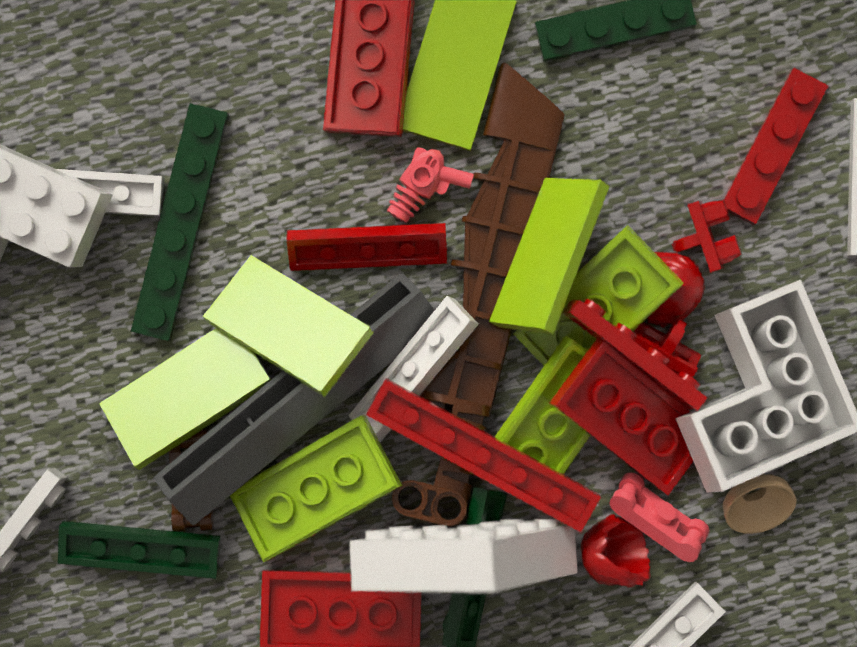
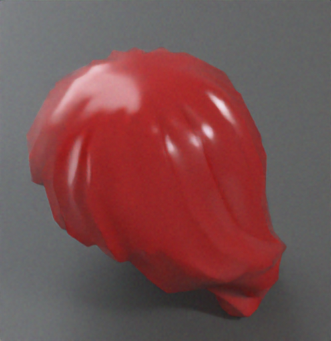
[647,252,705,328]
[581,514,651,588]

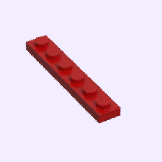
[366,378,601,533]

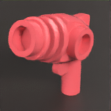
[387,147,474,224]

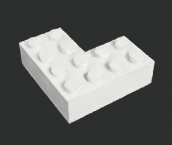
[0,144,113,267]
[675,280,857,493]
[349,517,577,592]

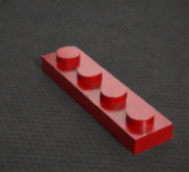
[723,68,828,225]
[286,223,447,271]
[562,298,707,411]

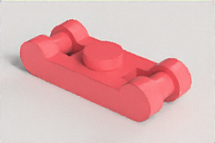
[610,472,710,562]

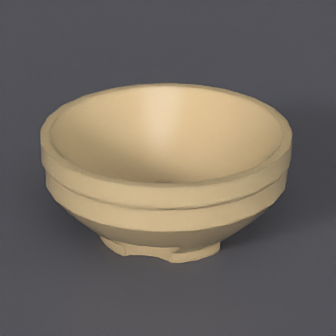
[722,473,796,534]

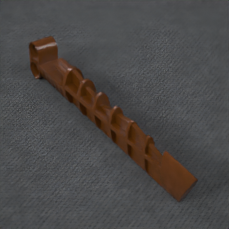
[392,63,565,526]

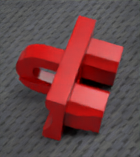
[671,200,742,273]
[633,318,701,378]

